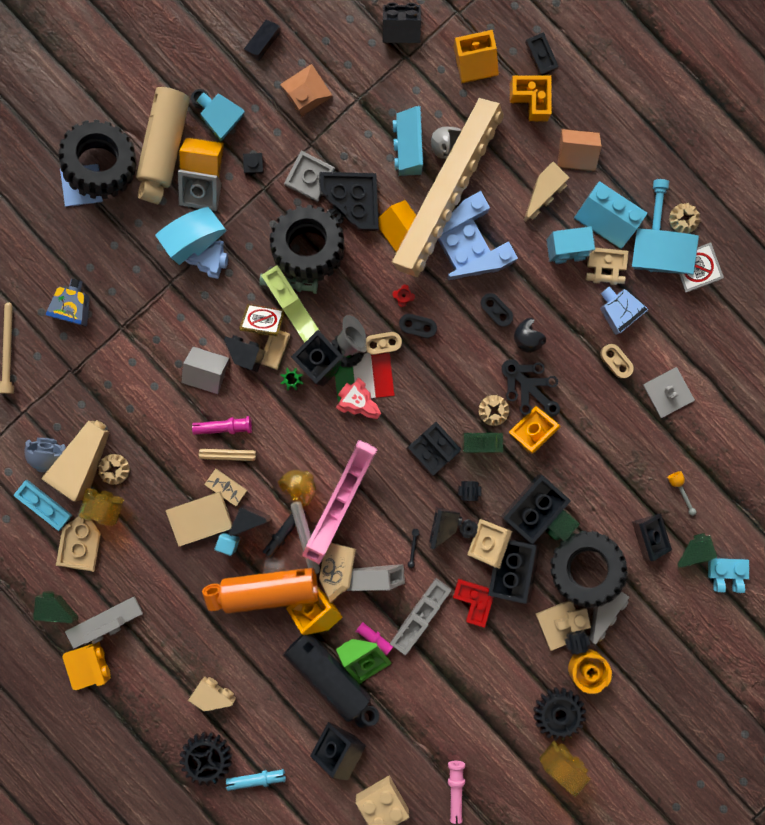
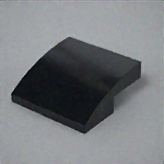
[406,422,462,477]

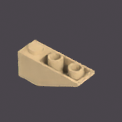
[524,162,569,222]

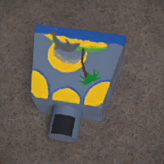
[46,279,90,326]

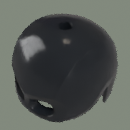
[514,317,546,353]

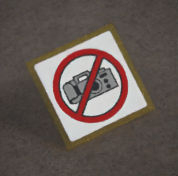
[239,304,285,337]

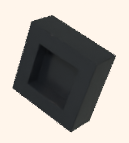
[243,153,264,174]

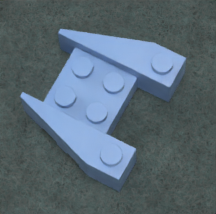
[438,191,518,280]

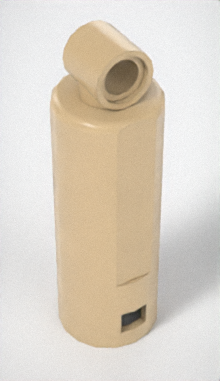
[136,87,190,205]

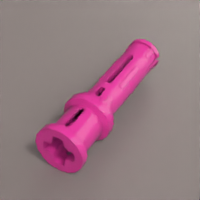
[192,416,252,435]

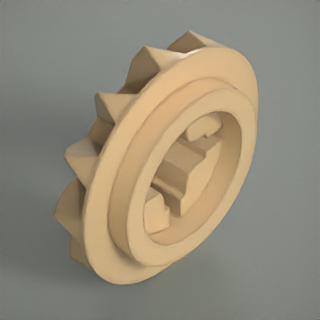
[669,203,700,234]
[479,395,509,426]
[98,454,129,485]

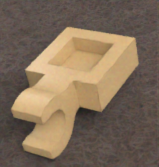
[554,608,591,632]

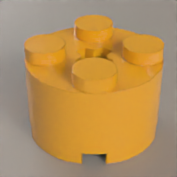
[568,649,612,694]

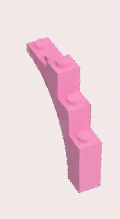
[302,440,377,564]

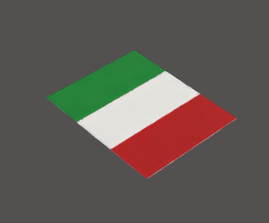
[335,352,394,402]

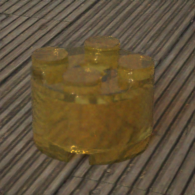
[78,488,124,526]

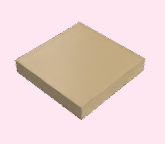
[467,519,512,568]
[536,600,584,651]

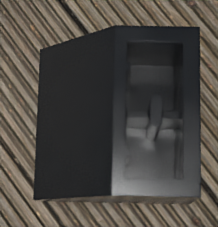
[382,3,421,43]

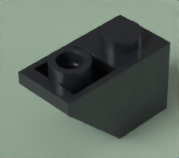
[224,335,265,372]

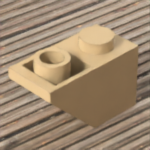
[188,676,236,711]

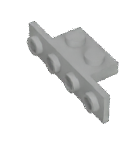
[65,596,143,649]

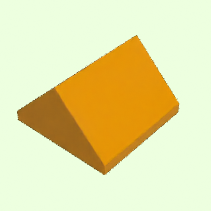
[179,138,224,178]
[378,200,417,253]
[509,406,561,454]

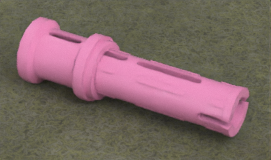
[448,761,465,824]

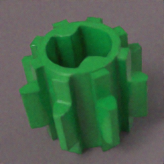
[281,368,304,391]

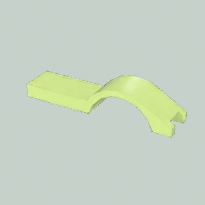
[261,265,319,343]

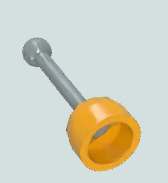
[667,471,696,516]

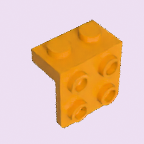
[63,642,111,690]

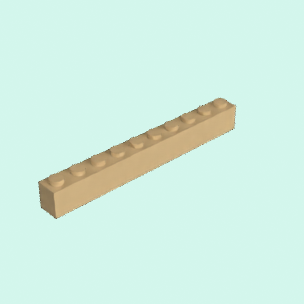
[392,98,503,278]

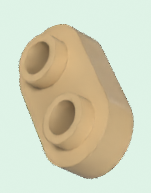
[366,332,402,355]
[600,344,633,378]

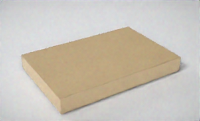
[166,491,232,546]

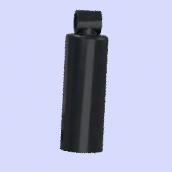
[282,634,379,729]

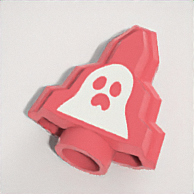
[336,377,381,419]

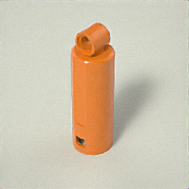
[202,567,318,613]

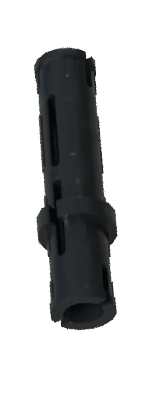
[262,509,306,558]

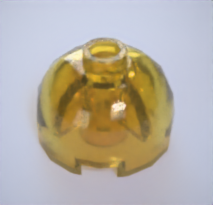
[278,469,316,507]

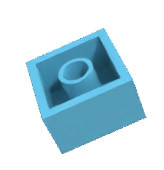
[546,226,595,264]

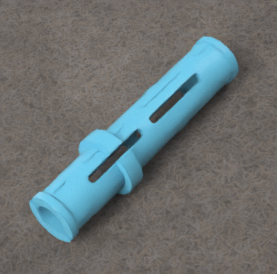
[226,769,286,791]

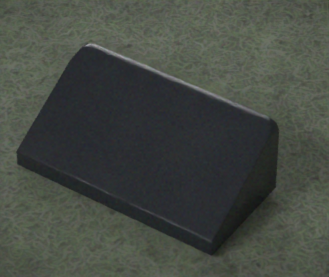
[244,19,281,61]

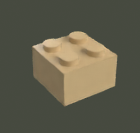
[356,775,409,825]

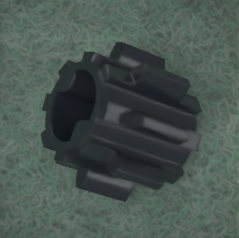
[458,481,482,501]
[565,630,591,654]

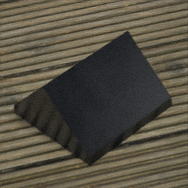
[229,505,271,536]
[632,513,672,562]

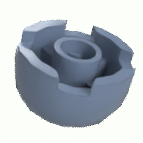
[24,438,66,472]

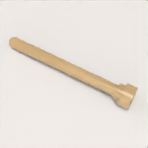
[0,302,14,394]

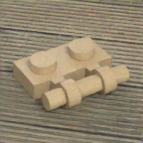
[586,248,628,285]

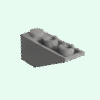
[589,592,629,645]

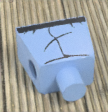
[600,286,648,335]

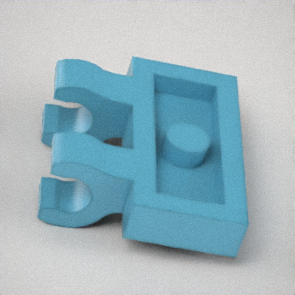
[708,558,749,593]

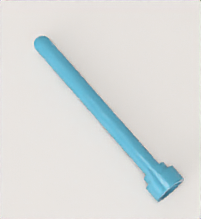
[648,179,669,272]

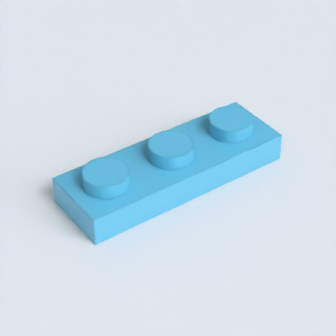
[13,480,72,531]

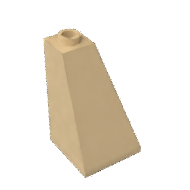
[42,420,109,501]

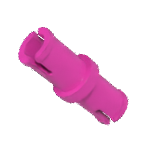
[356,622,393,655]

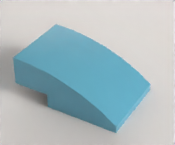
[155,207,227,265]
[632,229,699,275]

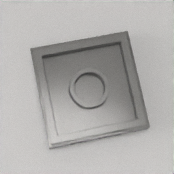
[284,150,335,202]

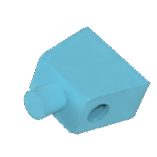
[197,93,245,141]

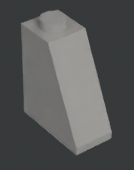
[347,564,405,591]

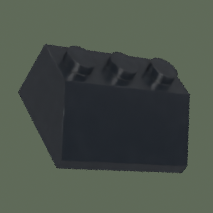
[501,474,571,544]
[488,539,540,604]

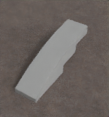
[390,578,451,655]

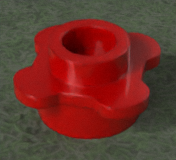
[392,284,415,307]

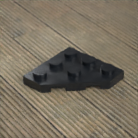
[319,172,379,231]

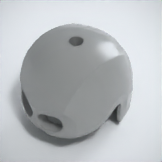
[431,126,462,159]

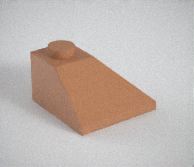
[280,64,333,117]

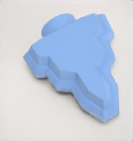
[185,241,228,279]

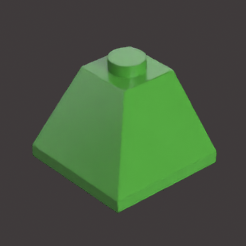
[336,639,392,684]

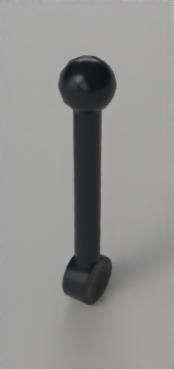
[407,528,419,568]

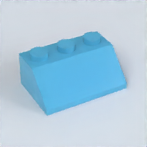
[393,106,423,176]
[574,181,647,249]

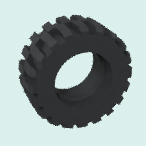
[59,120,136,199]
[269,205,345,283]
[550,531,628,608]

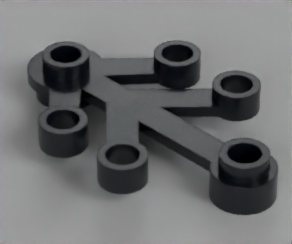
[501,359,560,417]

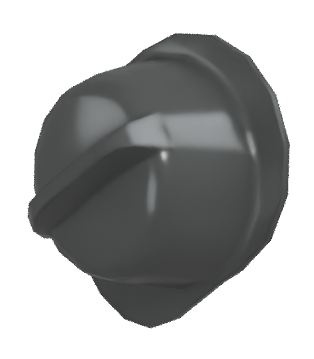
[337,315,367,357]

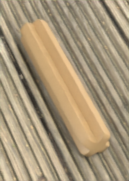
[199,449,256,461]

